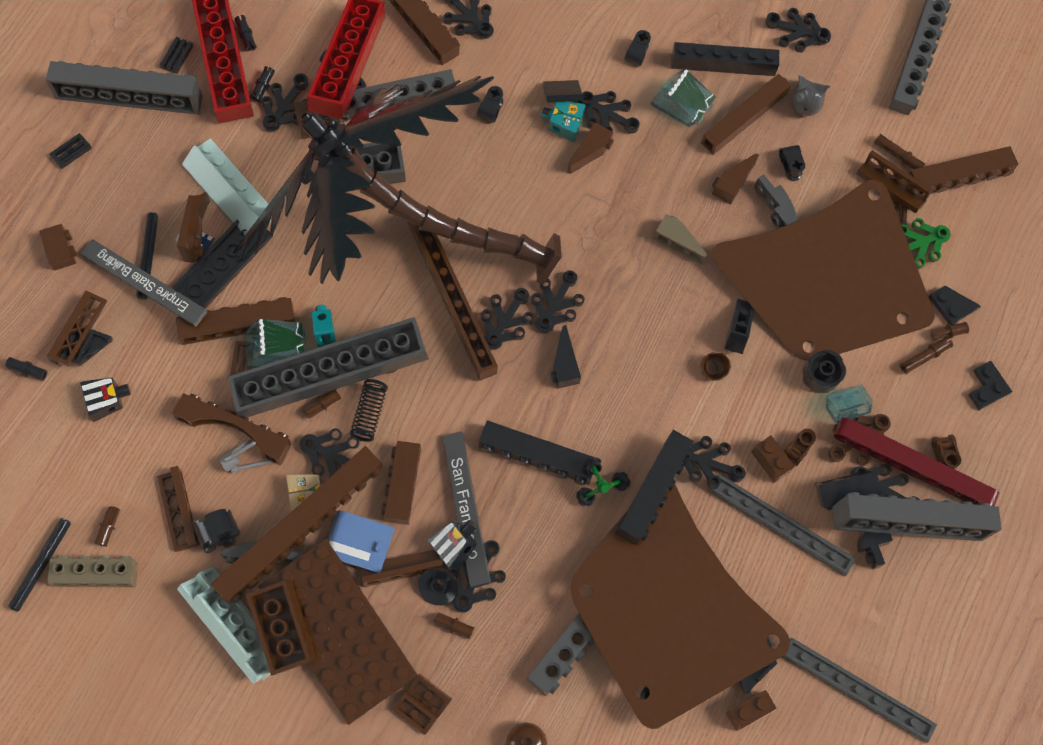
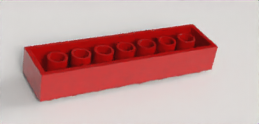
[192,0,254,123]
[307,0,385,120]

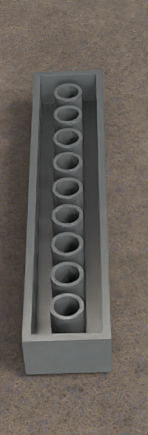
[228,317,429,418]

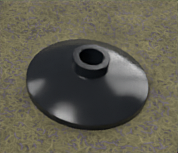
[418,566,458,605]

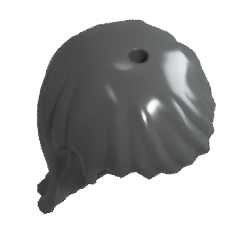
[792,76,830,116]

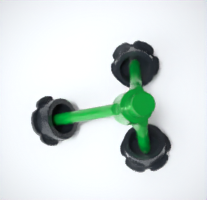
[576,457,630,506]

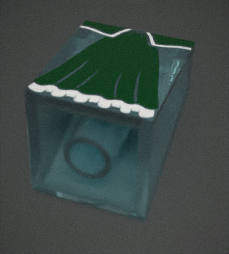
[650,68,716,127]
[245,319,306,369]

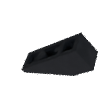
[724,299,755,354]
[551,325,581,389]

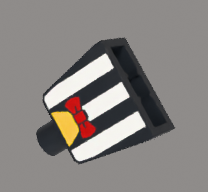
[80,378,131,422]
[427,520,477,570]

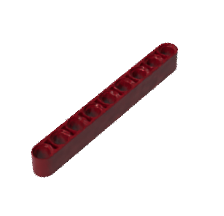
[834,418,1000,506]

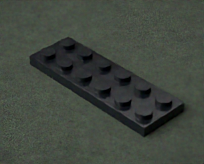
[172,219,273,309]

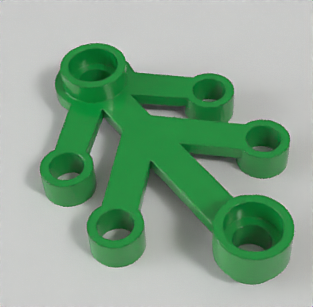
[901,218,951,269]

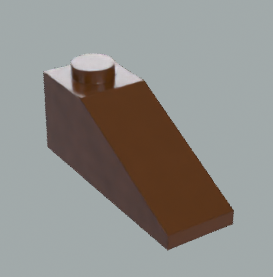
[567,123,614,174]
[712,153,759,204]

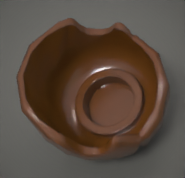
[700,352,731,381]

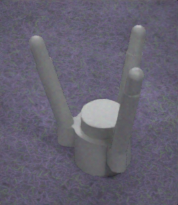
[219,439,272,473]

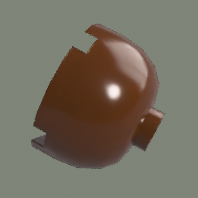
[506,722,548,745]

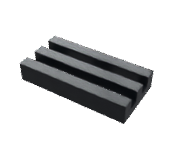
[160,36,193,74]
[50,133,92,169]

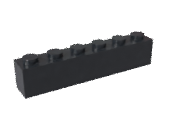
[671,42,779,76]
[479,420,596,485]
[616,429,694,545]

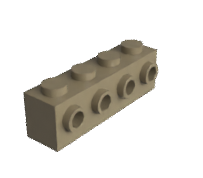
[47,555,138,587]

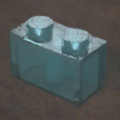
[825,385,873,423]

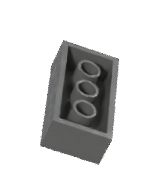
[355,139,406,184]

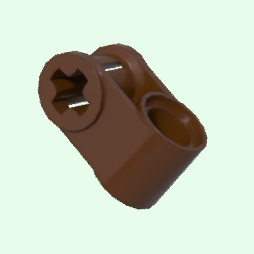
[784,428,816,467]
[931,434,962,469]

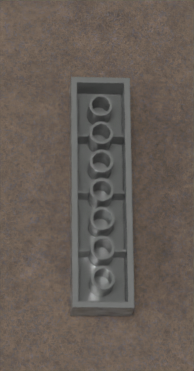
[46,61,202,115]
[832,492,1002,541]

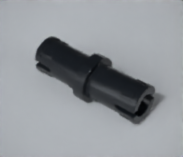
[234,15,257,51]
[250,66,275,102]
[5,357,48,381]

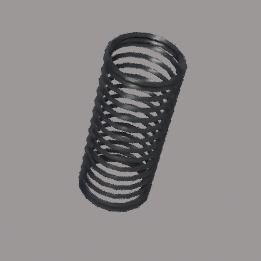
[349,379,388,442]

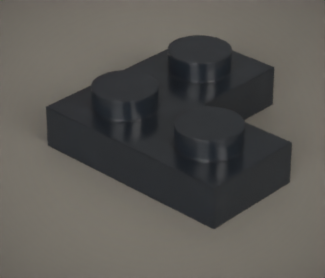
[969,361,1012,411]

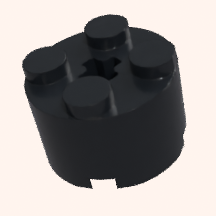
[803,350,846,393]
[192,509,240,553]

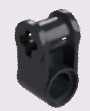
[624,30,651,66]
[477,86,503,123]
[779,145,805,181]

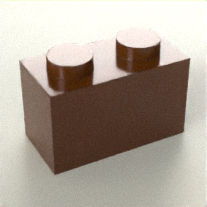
[39,224,77,271]
[751,435,795,483]
[726,690,777,731]

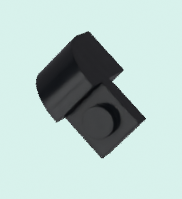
[857,532,893,569]

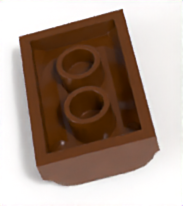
[177,192,210,263]

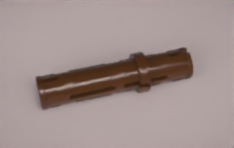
[874,134,925,169]
[900,336,953,374]

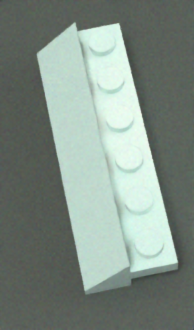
[182,138,272,235]
[177,566,271,684]

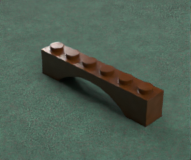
[172,393,292,465]

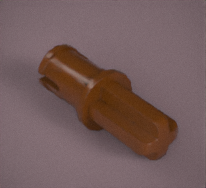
[930,322,969,340]
[303,389,341,419]
[94,506,120,547]
[433,612,475,639]

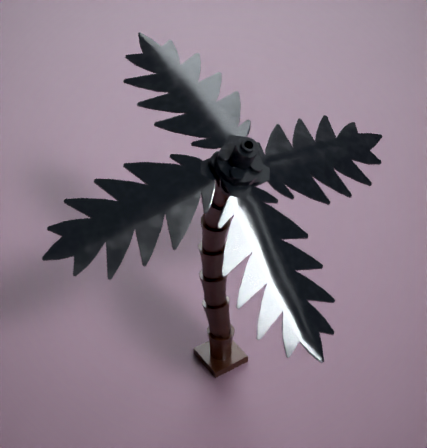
[233,76,562,285]

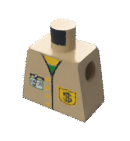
[286,475,322,512]

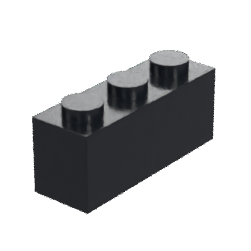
[815,470,882,510]

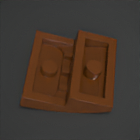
[392,674,452,735]

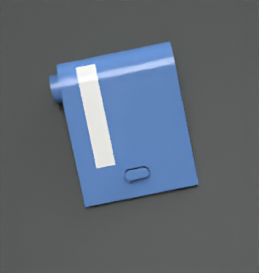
[327,510,395,573]

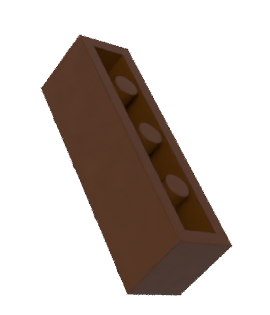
[381,441,421,525]

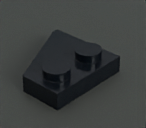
[929,286,981,325]
[60,325,113,367]

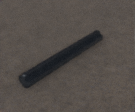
[136,212,158,300]
[8,518,71,612]

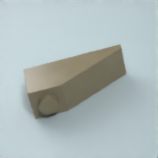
[654,214,707,265]

